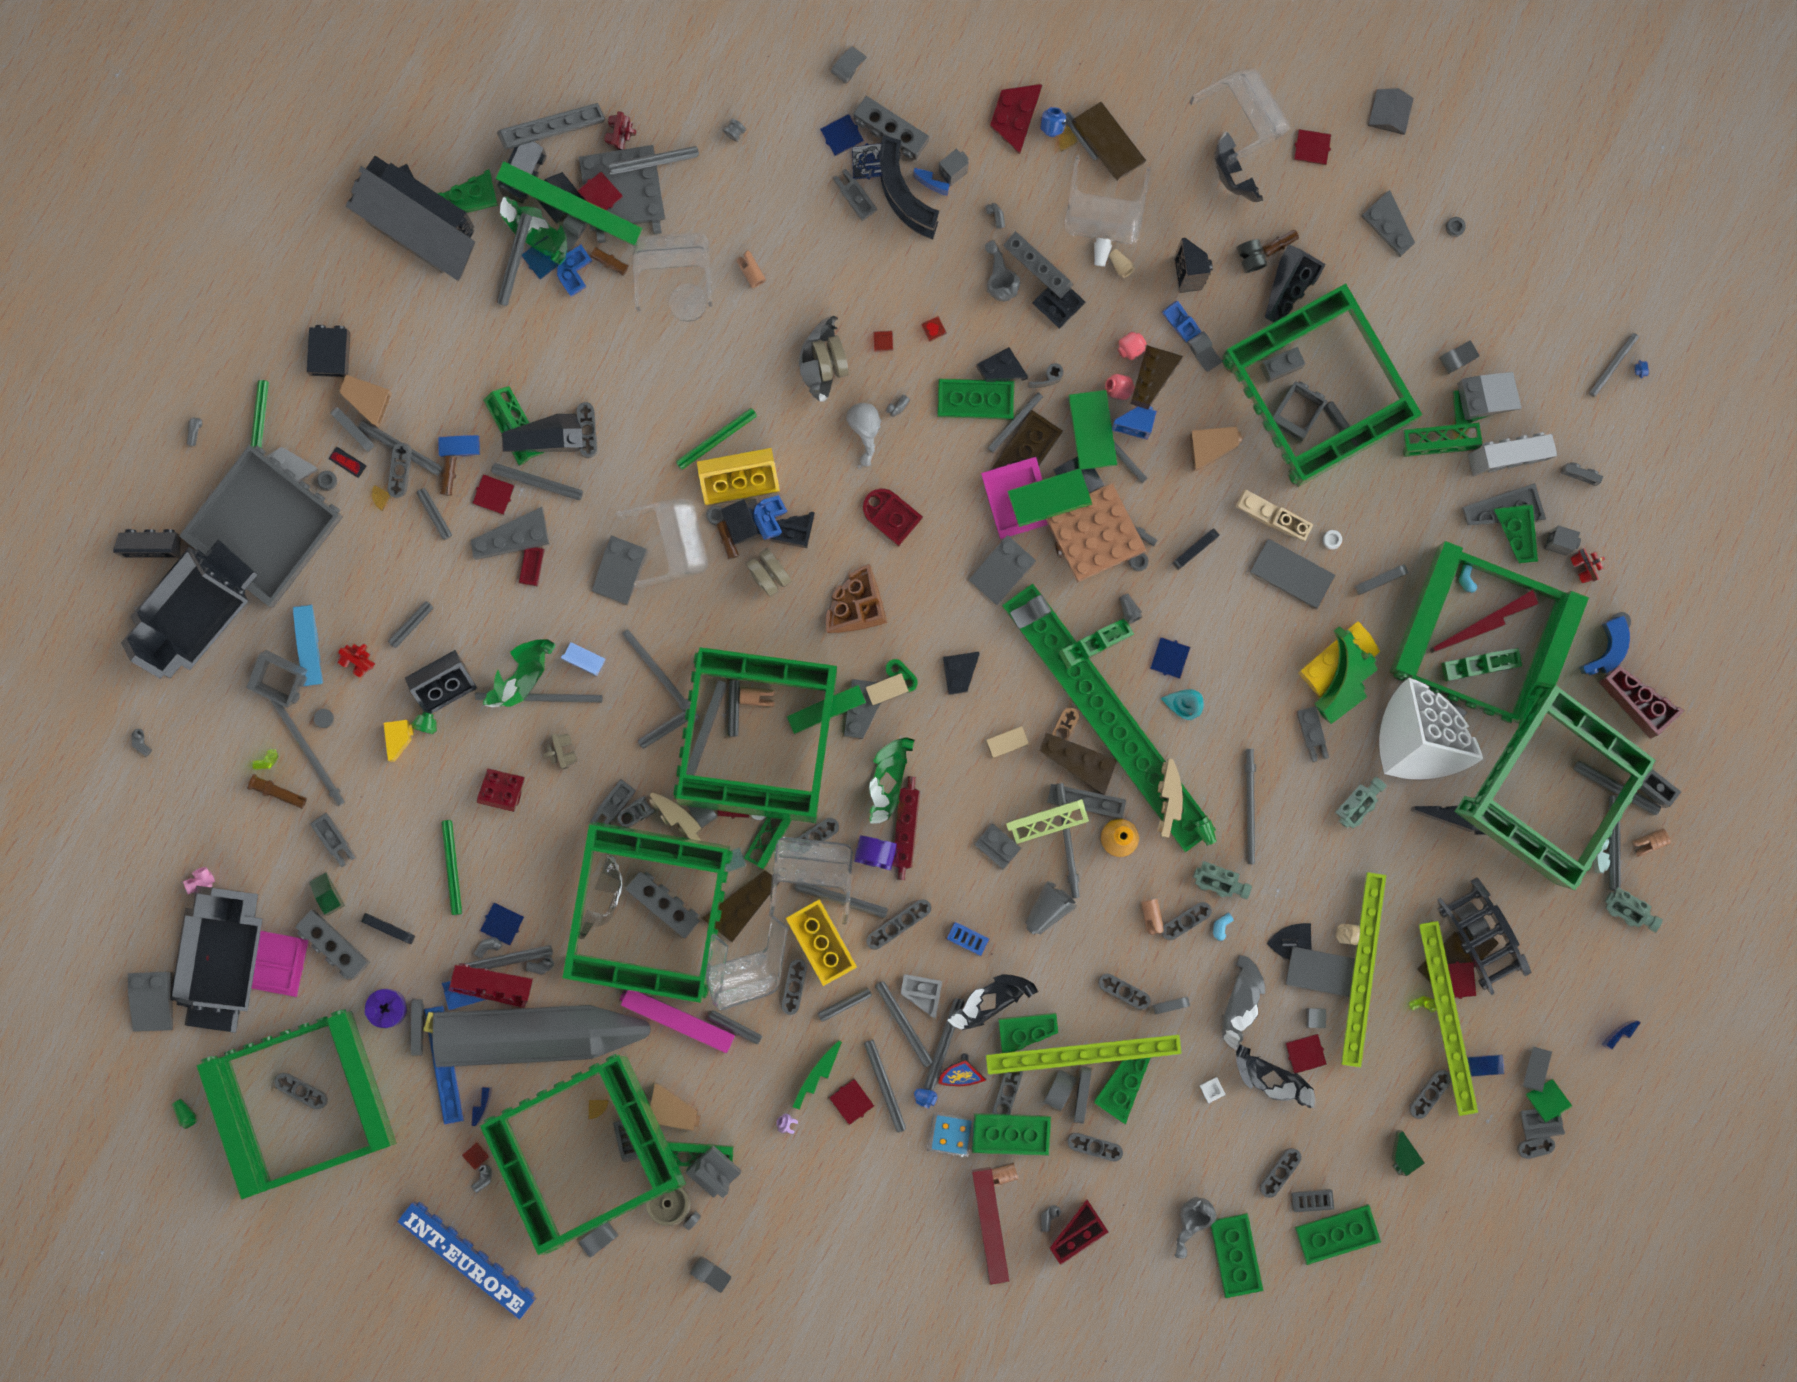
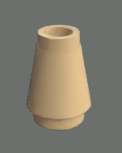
[1109,249,1135,278]

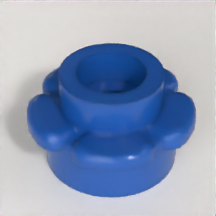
[1635,360,1649,379]

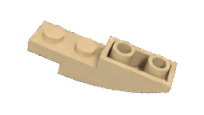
[1236,490,1313,541]
[1158,759,1183,838]
[649,792,702,841]

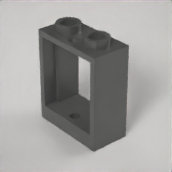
[1273,381,1328,442]
[246,650,307,708]

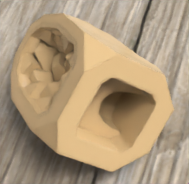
[1335,924,1360,945]

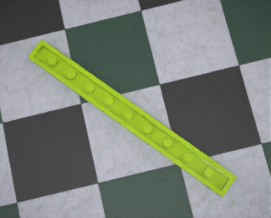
[1341,872,1387,1068]
[1419,921,1478,1116]
[986,1035,1182,1075]

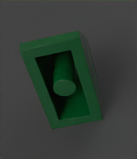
[309,872,345,915]
[1392,1130,1425,1176]

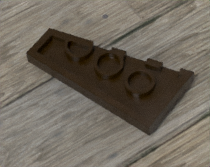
[1130,345,1183,409]
[1039,733,1117,795]
[702,870,780,942]

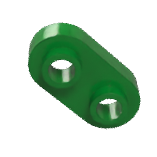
[886,659,918,693]

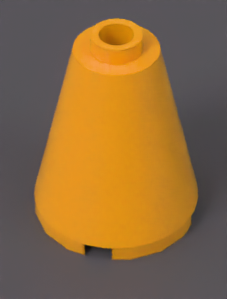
[1101,819,1139,857]

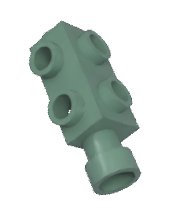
[1335,776,1387,829]
[1193,861,1252,900]
[1605,887,1663,933]

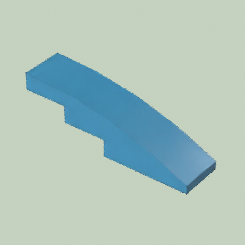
[293,604,323,686]

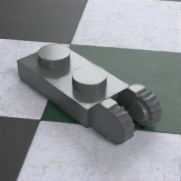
[833,169,877,221]
[1297,706,1329,762]
[589,779,636,824]
[310,813,356,867]

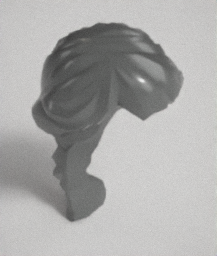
[985,240,1021,302]
[1174,1197,1216,1259]

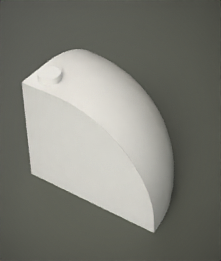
[1379,678,1483,779]

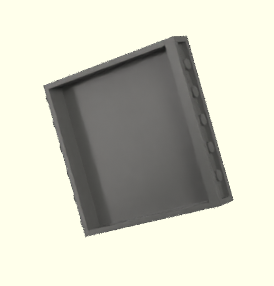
[180,445,343,607]

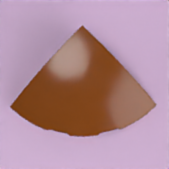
[826,564,887,633]

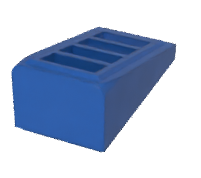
[947,922,989,956]

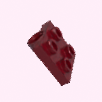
[477,768,525,812]

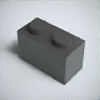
[938,148,969,187]
[1260,347,1305,383]
[1544,525,1581,556]
[1640,769,1681,808]

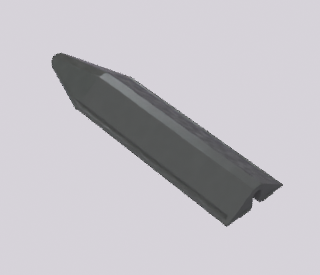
[433,1005,651,1067]

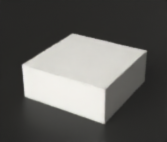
[1199,1077,1226,1103]

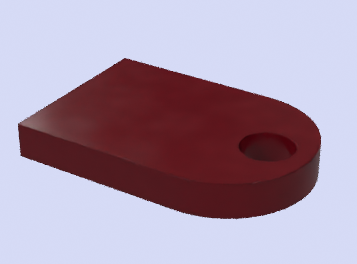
[863,488,923,547]

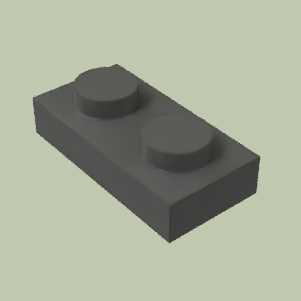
[1561,462,1603,486]

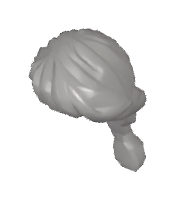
[846,403,881,467]

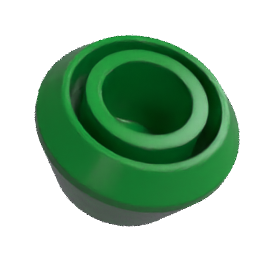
[411,712,437,734]

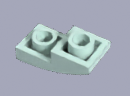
[1593,839,1610,873]

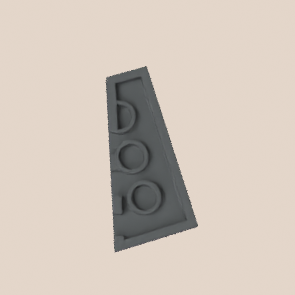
[1462,483,1546,525]
[471,507,549,560]

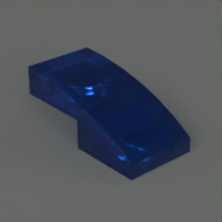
[1601,1020,1641,1050]
[1467,1054,1505,1077]
[471,1086,492,1126]

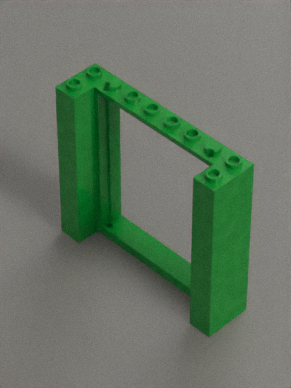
[1222,283,1423,487]
[1389,541,1589,727]
[673,647,837,824]
[1455,681,1656,890]
[562,822,733,1003]
[196,1009,397,1200]
[480,1054,686,1255]

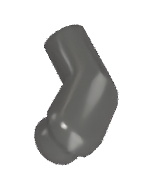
[986,203,1006,228]
[886,395,911,417]
[473,937,502,959]
[526,956,554,975]
[471,1165,492,1193]

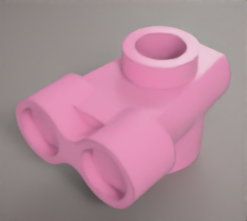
[183,867,215,895]

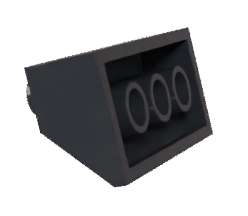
[1174,238,1213,293]

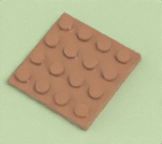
[1045,483,1146,583]

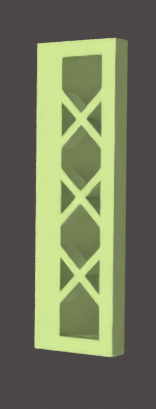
[1006,799,1089,844]

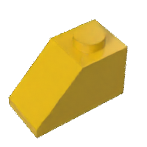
[384,720,414,762]

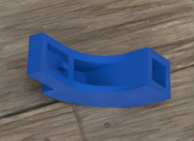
[1579,616,1630,676]

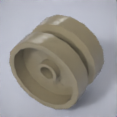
[811,335,849,383]
[745,548,792,597]
[646,1187,691,1226]

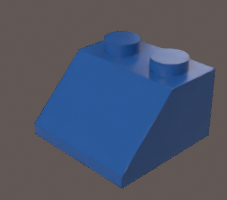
[1112,407,1157,440]

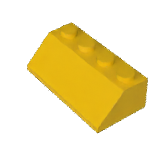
[697,448,780,505]
[1298,621,1380,698]
[786,899,857,986]

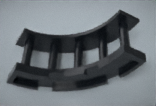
[880,135,940,240]
[1437,877,1532,995]

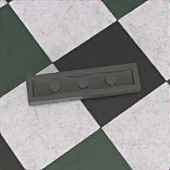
[1047,784,1126,819]

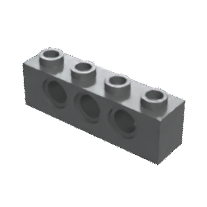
[854,96,929,160]
[1003,231,1073,299]
[625,871,700,939]
[295,910,371,980]

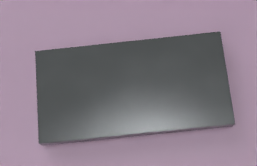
[1250,539,1336,609]
[1285,947,1355,997]

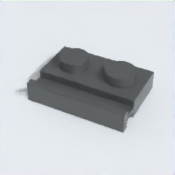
[974,823,1022,869]
[1520,1109,1565,1140]

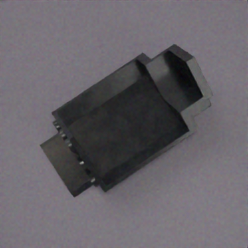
[346,156,475,281]
[121,539,258,679]
[170,886,263,1033]

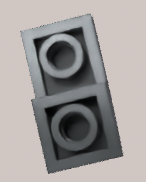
[1523,1047,1552,1092]

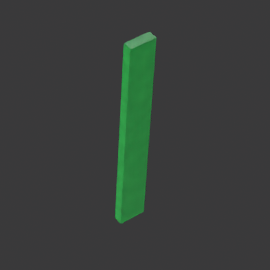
[496,161,643,246]

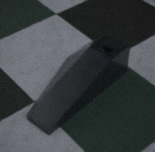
[1265,244,1326,323]
[501,414,583,452]
[1411,806,1486,835]

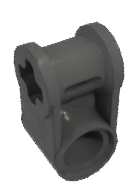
[618,795,656,828]

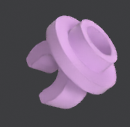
[777,1113,798,1134]

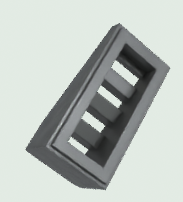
[613,1121,639,1162]
[1292,1189,1334,1212]

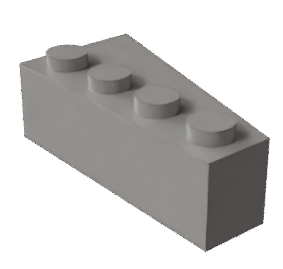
[1468,432,1557,476]

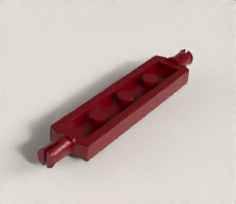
[892,776,921,880]

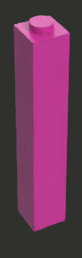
[619,989,735,1053]

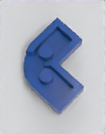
[557,244,592,297]
[753,495,787,540]

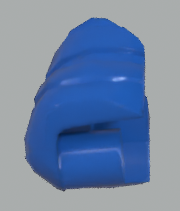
[914,1088,938,1109]

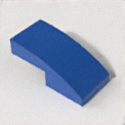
[914,168,950,196]
[1162,301,1202,343]
[438,435,480,457]

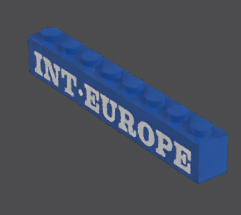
[397,1202,537,1320]

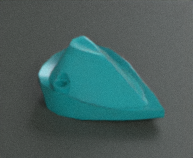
[1161,689,1204,720]

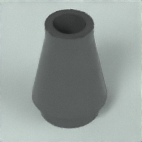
[1119,594,1142,624]

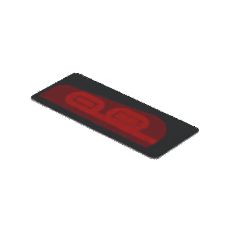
[329,447,367,478]

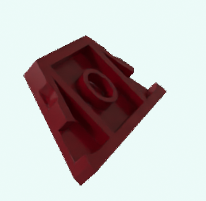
[990,84,1043,154]

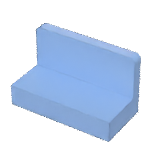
[561,642,606,676]

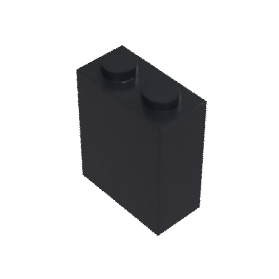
[307,325,351,377]

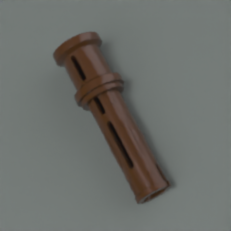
[247,773,307,809]

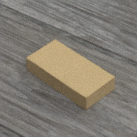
[866,673,909,705]
[986,726,1029,758]

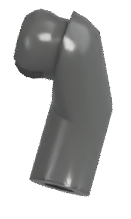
[186,417,203,446]
[131,728,152,757]
[1041,1205,1061,1232]

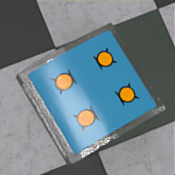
[927,1112,974,1157]

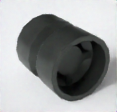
[1236,239,1268,273]

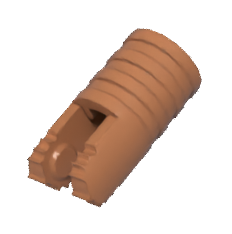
[736,250,766,288]
[740,687,775,707]
[1633,828,1671,857]
[1141,899,1164,935]
[992,1163,1019,1187]

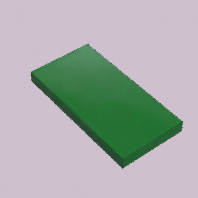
[937,379,1015,420]
[1068,390,1117,470]
[1007,468,1092,527]
[972,1113,1051,1156]
[1295,1204,1381,1265]
[1210,1213,1264,1299]

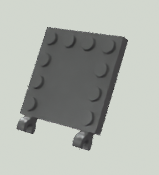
[579,145,665,243]

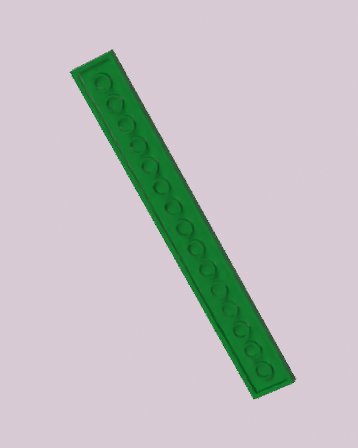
[1002,583,1216,852]

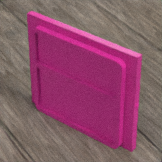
[981,457,1048,539]
[252,931,309,997]

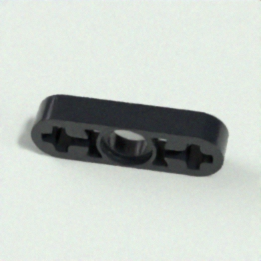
[1172,528,1220,570]
[361,913,415,945]

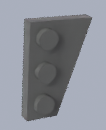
[1361,190,1415,257]
[844,679,881,739]

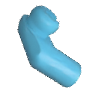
[1459,565,1477,593]
[1213,912,1234,941]

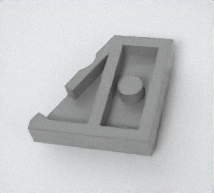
[267,447,318,482]
[901,974,942,1018]

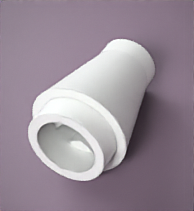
[1094,238,1112,267]

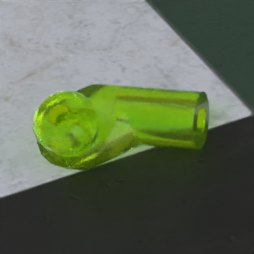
[252,749,279,770]
[1408,996,1436,1013]

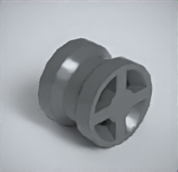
[723,118,746,142]

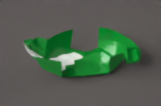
[500,197,567,265]
[483,639,555,707]
[869,737,915,823]

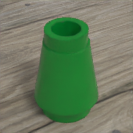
[1193,816,1217,846]
[172,1099,198,1129]

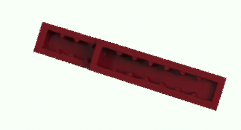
[1430,590,1539,653]
[972,1167,1010,1285]

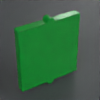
[1526,1079,1572,1123]

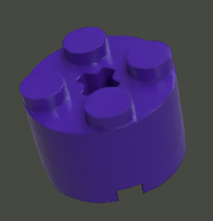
[854,835,897,871]
[364,989,407,1028]

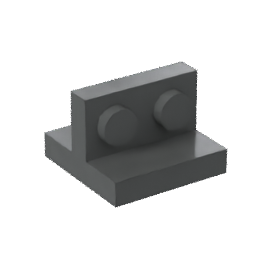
[686,1146,741,1198]

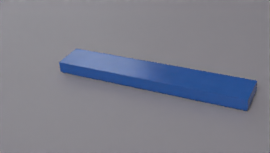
[424,1006,464,1125]

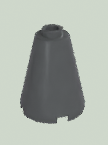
[1025,881,1077,935]

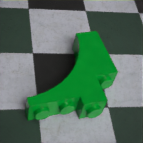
[1314,626,1378,724]

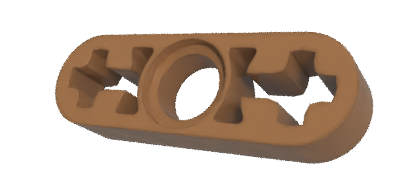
[1046,708,1079,759]

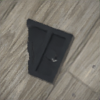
[976,347,1028,382]
[770,512,815,549]
[943,651,980,695]

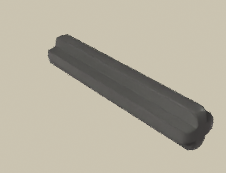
[1065,111,1099,160]
[1324,401,1359,447]
[417,488,452,540]
[388,601,433,648]
[728,680,740,737]
[638,711,688,749]
[818,988,872,1022]
[708,1010,762,1044]

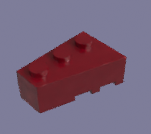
[1049,1199,1109,1265]

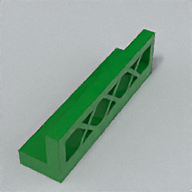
[483,386,544,466]
[1403,422,1483,457]
[744,817,792,870]
[667,1141,734,1167]

